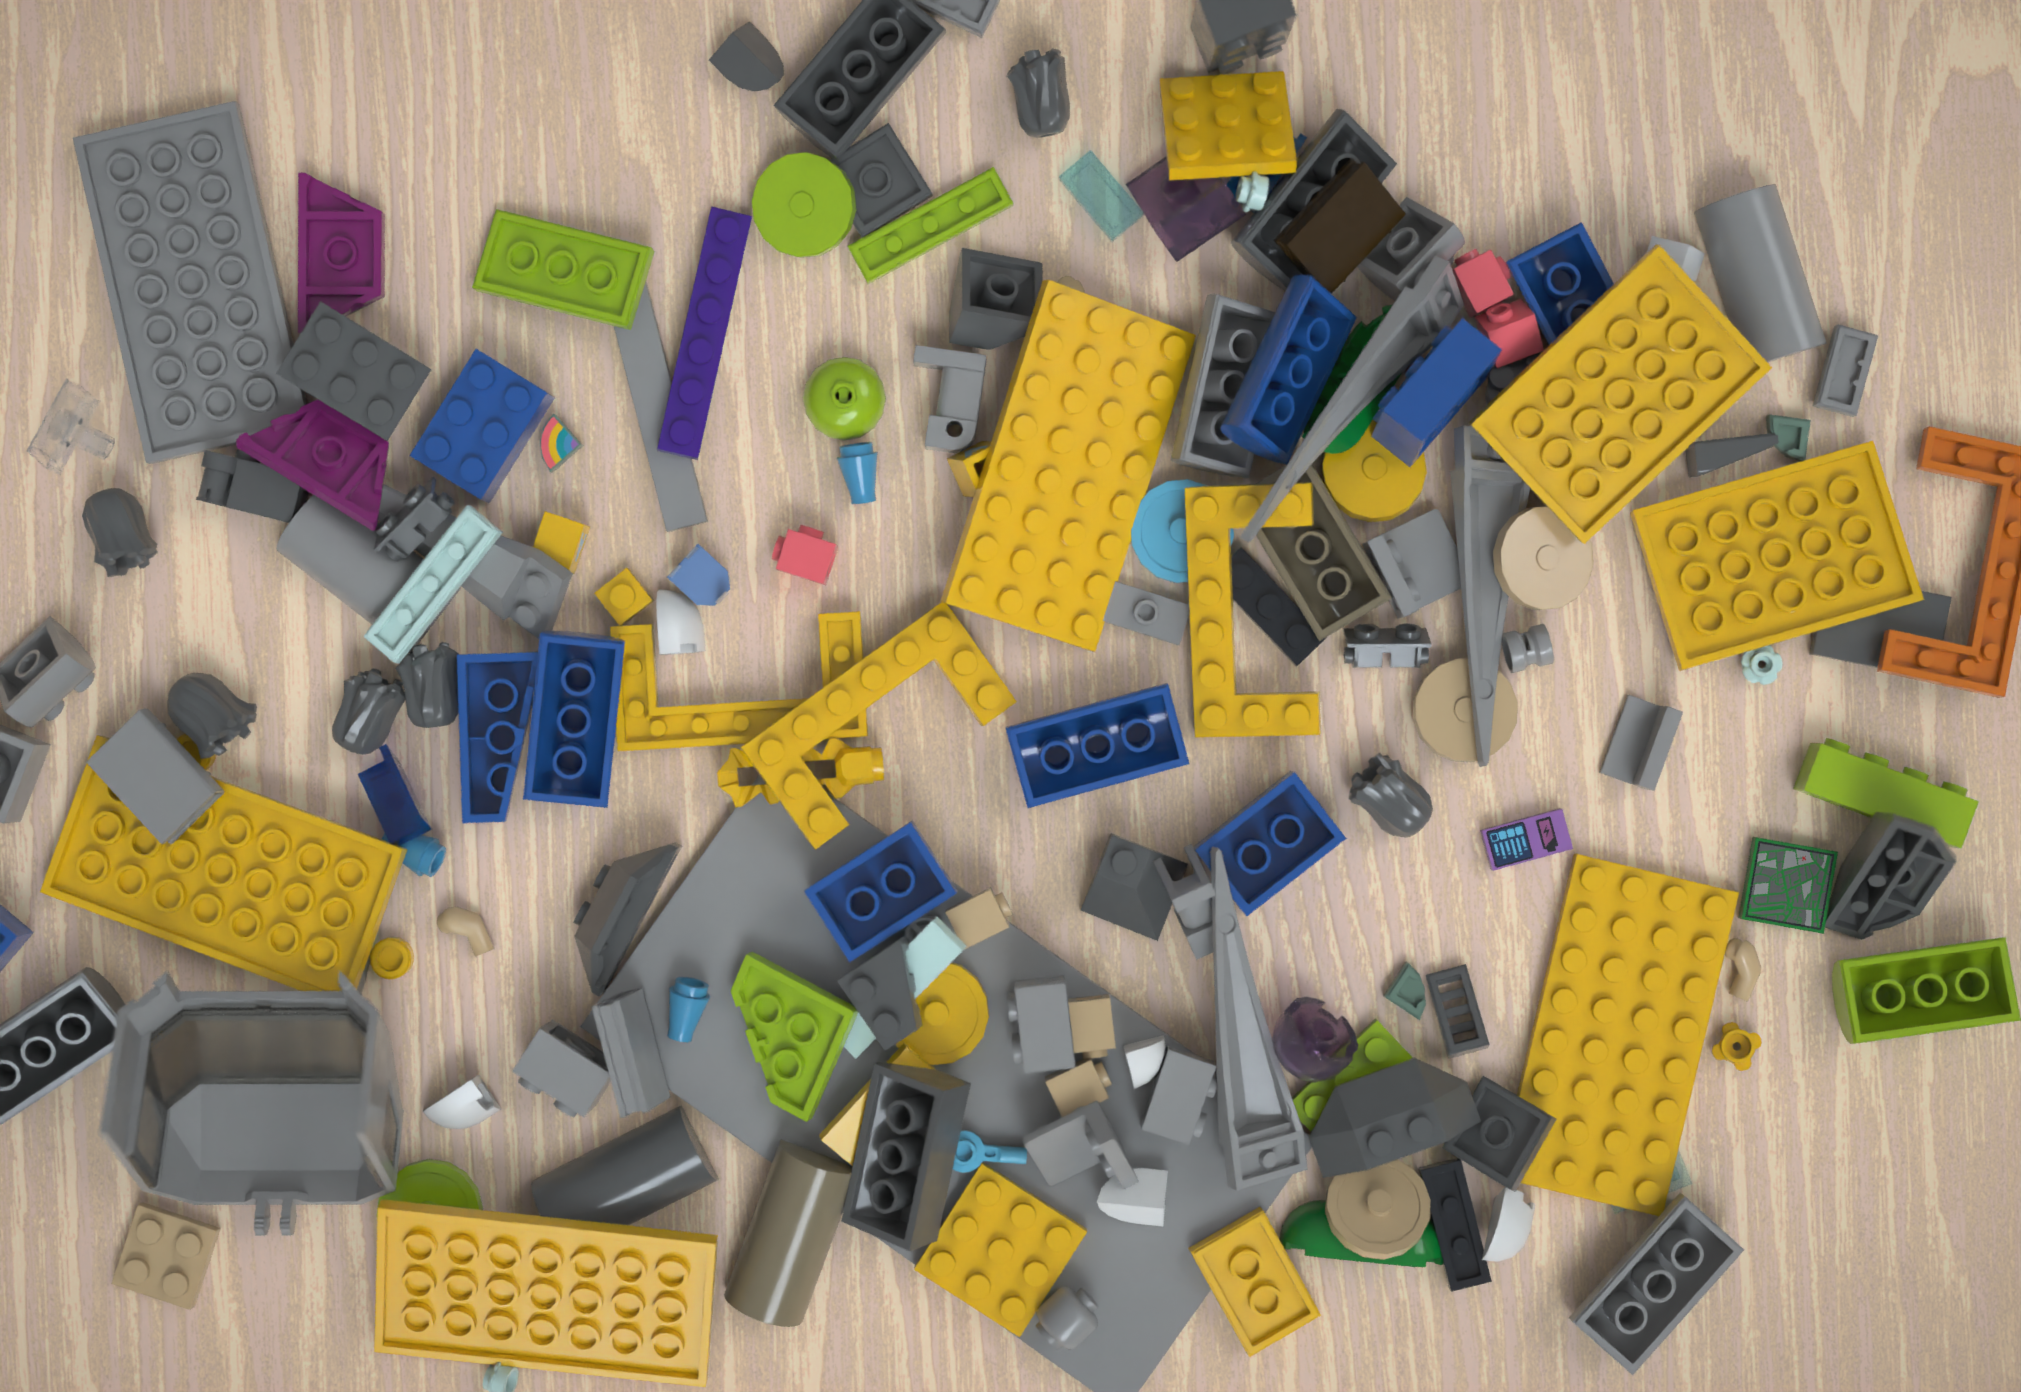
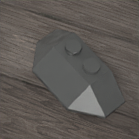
[1825,812,1956,940]
[574,843,682,996]
[1308,1058,1481,1178]

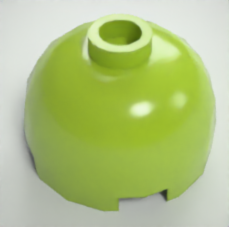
[803,357,886,441]

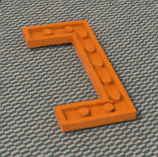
[1877,426,2021,698]

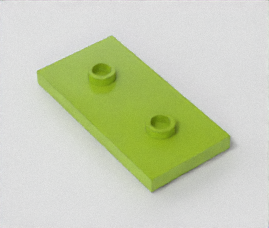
[472,209,655,330]

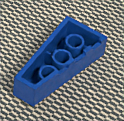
[457,652,538,823]

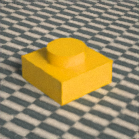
[594,568,654,626]

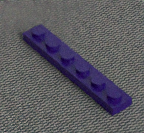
[657,206,752,460]

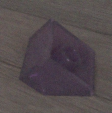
[1126,156,1246,262]

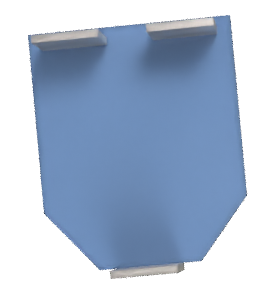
[667,544,730,606]

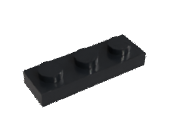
[1231,547,1327,666]
[1419,1158,1492,1292]

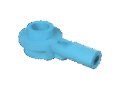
[953,1130,1027,1173]

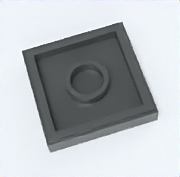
[830,123,933,238]
[1442,1076,1557,1192]

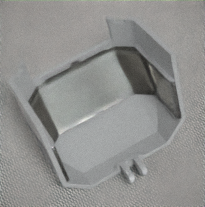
[99,971,404,1236]

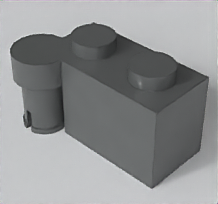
[196,450,309,523]

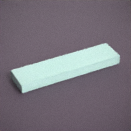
[363,505,503,663]
[844,917,967,1059]

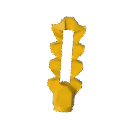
[717,738,885,808]

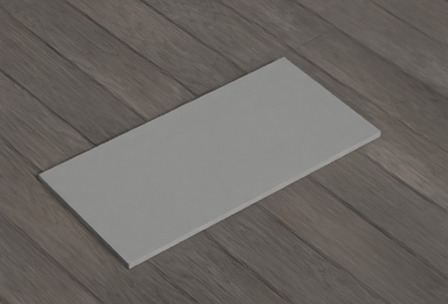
[580,774,1312,1392]

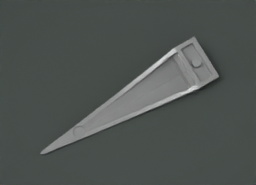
[1239,256,1464,542]
[1450,425,1530,767]
[378,484,573,639]
[1211,847,1308,1191]

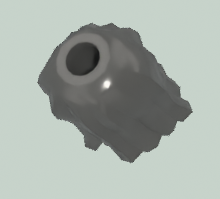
[1007,49,1070,138]
[82,488,157,577]
[395,642,459,728]
[332,668,406,755]
[167,673,257,759]
[1348,753,1433,838]

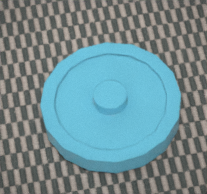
[1131,479,1234,584]

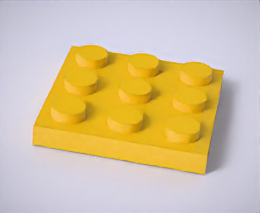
[1160,71,1297,180]
[914,1162,1087,1337]

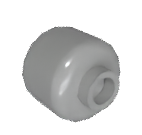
[1035,1286,1098,1350]

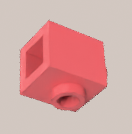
[1453,249,1514,319]
[1475,299,1544,368]
[772,525,839,586]

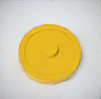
[1321,420,1427,523]
[896,962,989,1065]

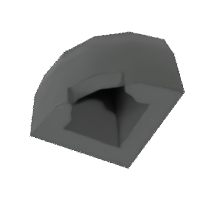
[709,22,784,91]

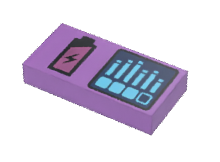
[1480,808,1573,871]

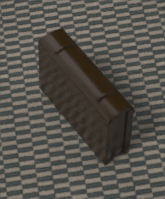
[1274,158,1406,294]

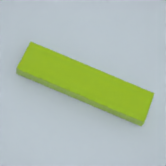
[848,167,1013,284]

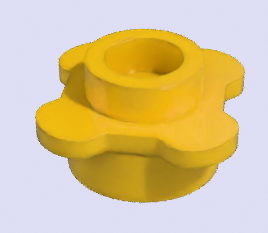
[1712,1022,1762,1071]

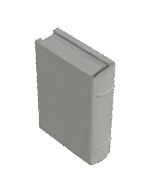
[86,708,224,844]
[592,988,670,1118]

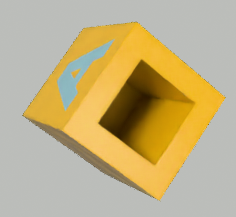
[947,441,991,498]
[533,511,590,574]

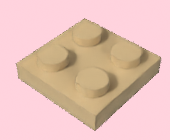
[111,1202,221,1310]

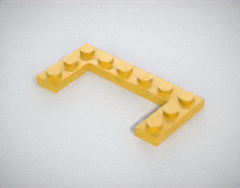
[1184,482,1321,738]
[740,602,1017,850]
[610,611,868,752]

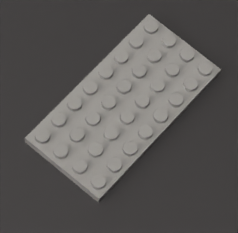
[73,101,307,464]

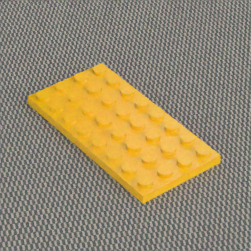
[940,280,1196,652]
[40,735,408,991]
[1517,853,1739,1216]
[374,1199,718,1387]

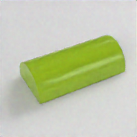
[1832,937,2021,1044]

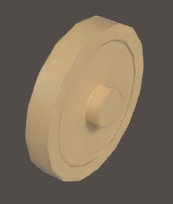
[1493,506,1594,610]
[1413,658,1518,762]
[1325,1159,1431,1259]

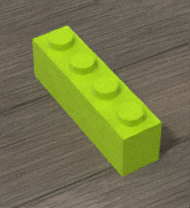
[1793,738,1979,849]

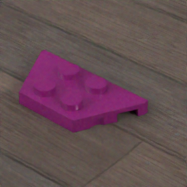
[298,173,385,334]
[236,399,389,531]

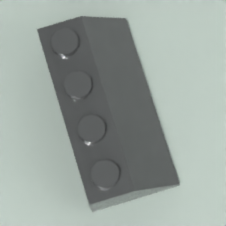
[841,1062,971,1251]

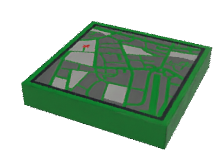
[1738,837,1838,934]

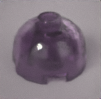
[1272,997,1358,1083]

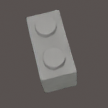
[1140,1045,1217,1146]

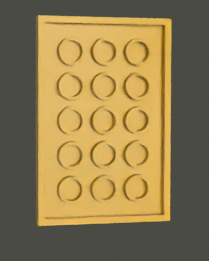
[1468,244,1772,544]
[1630,441,1924,671]

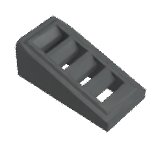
[1685,433,1779,478]
[1426,964,1490,1058]

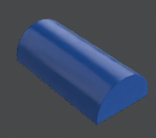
[1506,222,1614,345]
[1220,275,1357,465]
[523,631,625,808]
[1005,683,1190,808]

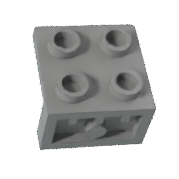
[1362,509,1461,619]
[1022,1101,1139,1189]

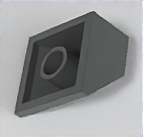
[949,248,1043,350]
[1080,833,1188,941]

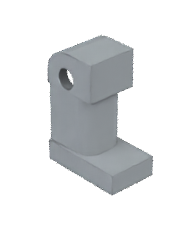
[913,345,987,453]
[1153,844,1216,960]

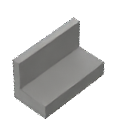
[1599,695,1683,791]

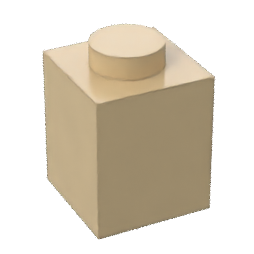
[945,887,1013,950]
[1068,994,1116,1059]
[1045,1058,1112,1117]

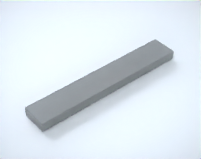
[614,282,708,532]

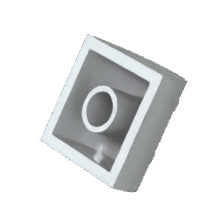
[1357,197,1465,301]
[0,616,96,727]

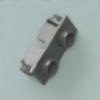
[374,477,455,561]
[1343,624,1431,668]

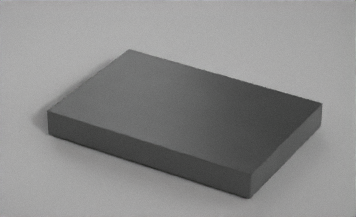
[1809,591,1952,668]

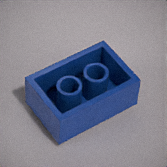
[1371,318,1502,467]
[410,349,555,503]
[1193,771,1347,916]
[804,820,958,962]

